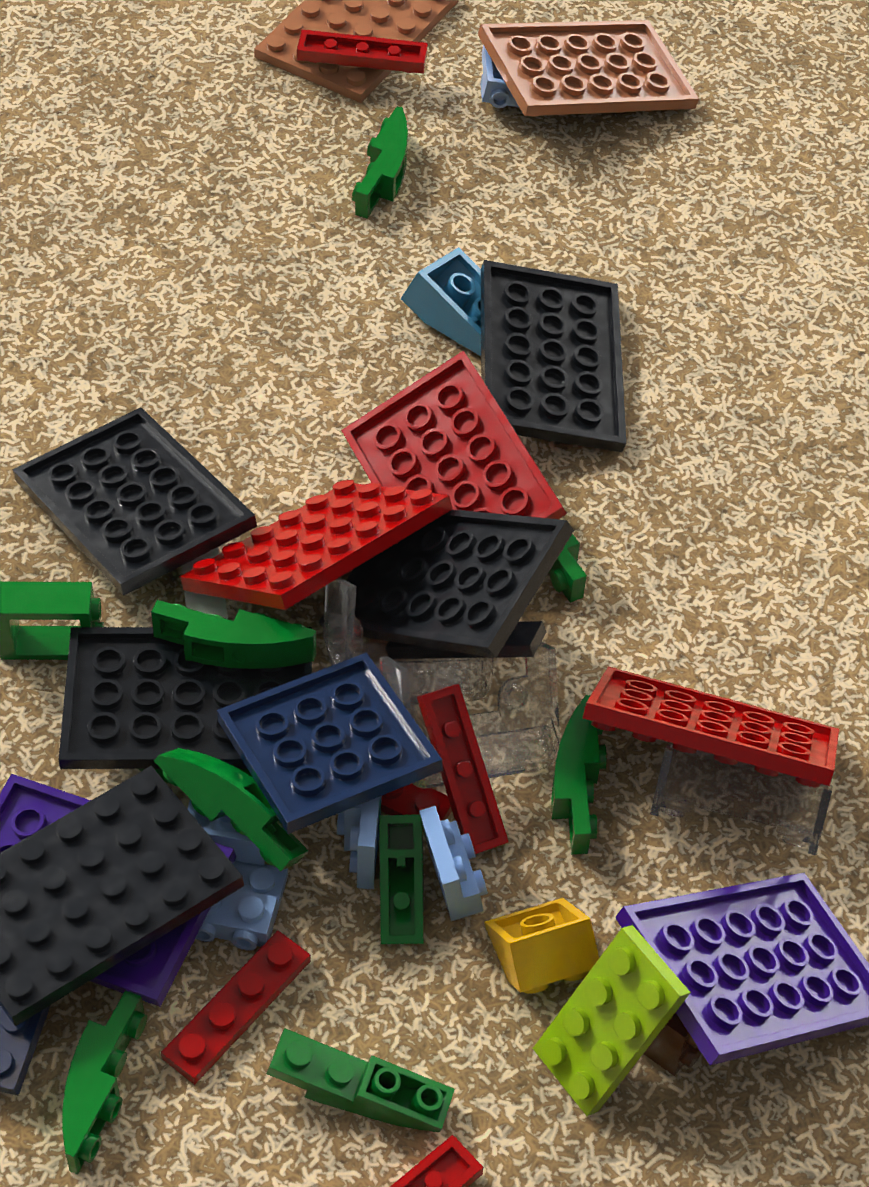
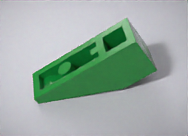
[379,815,424,944]

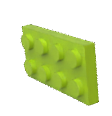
[532,925,691,1116]

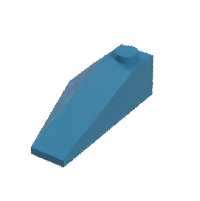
[401,247,481,356]

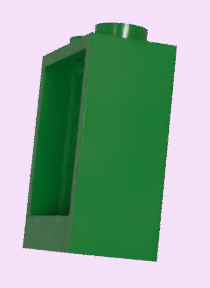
[0,581,105,660]

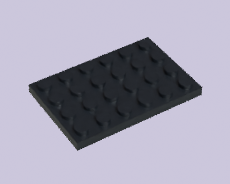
[481,260,627,452]
[12,407,257,596]
[319,510,574,658]
[58,627,312,769]
[0,766,244,1026]

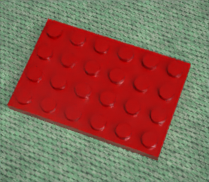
[341,350,567,519]
[179,480,453,610]
[583,666,839,788]

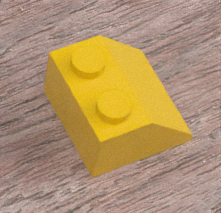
[484,898,599,994]

